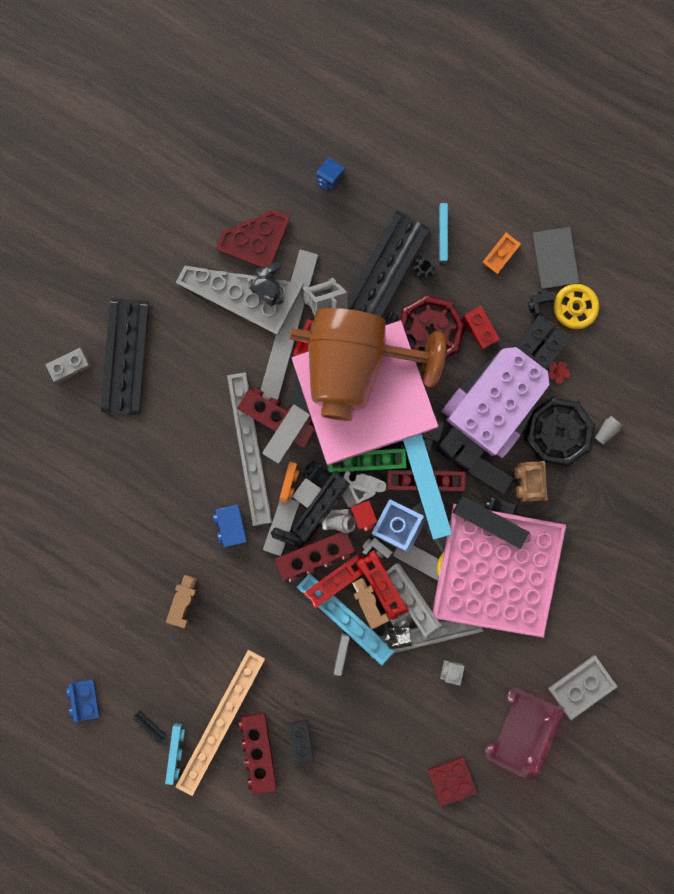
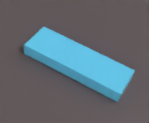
[439,203,448,263]

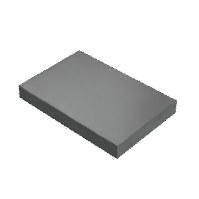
[548,655,618,720]

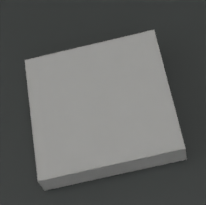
[334,633,350,676]

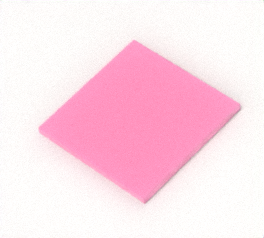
[291,320,438,465]
[432,504,566,638]

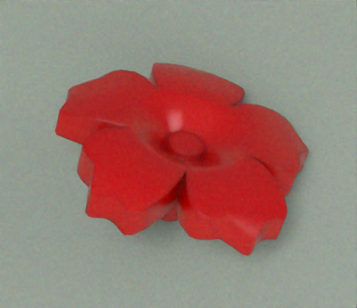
[548,361,570,384]

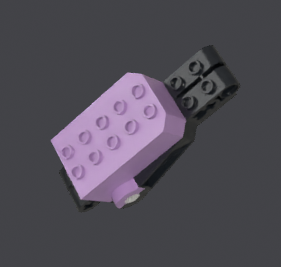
[436,313,571,473]

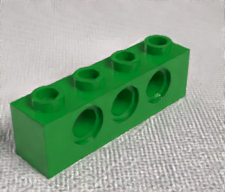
[328,449,407,473]

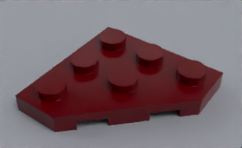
[216,210,290,267]

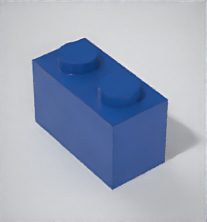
[213,504,248,547]

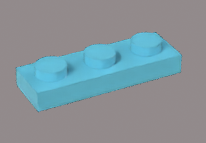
[165,723,185,785]

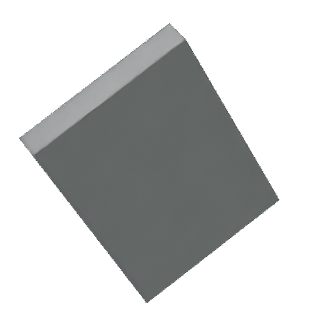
[532,227,579,290]

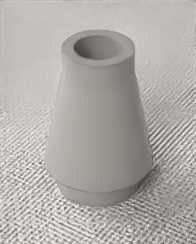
[595,416,623,445]
[326,514,356,534]

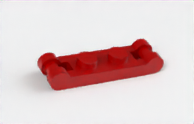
[358,550,409,620]
[303,554,364,609]

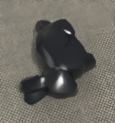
[249,260,284,307]

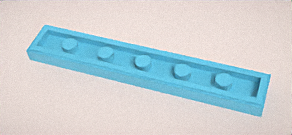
[403,434,452,540]
[297,574,395,665]

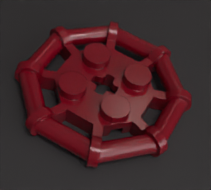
[400,294,467,359]

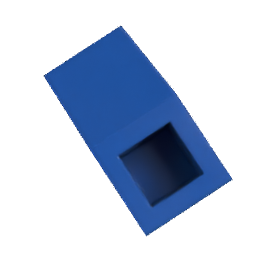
[316,158,345,190]

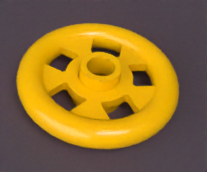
[554,284,599,330]

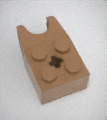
[514,461,548,502]

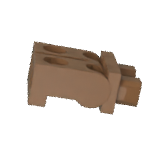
[166,575,198,628]
[352,577,389,629]

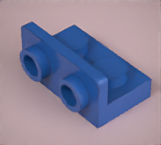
[66,679,100,723]

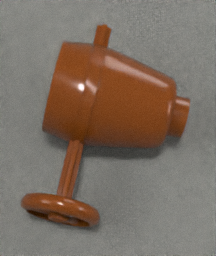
[289,308,447,421]

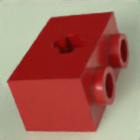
[463,306,500,351]
[350,500,377,531]

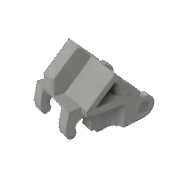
[301,278,348,316]
[342,471,386,507]

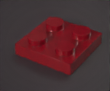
[427,757,477,807]

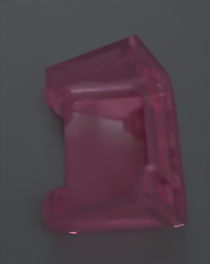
[485,687,564,779]

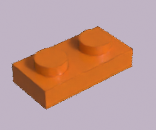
[482,232,521,275]
[279,462,299,504]

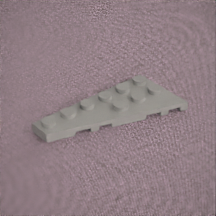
[176,266,304,335]

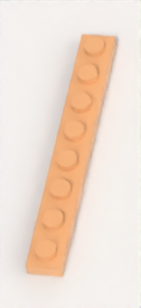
[176,649,265,796]

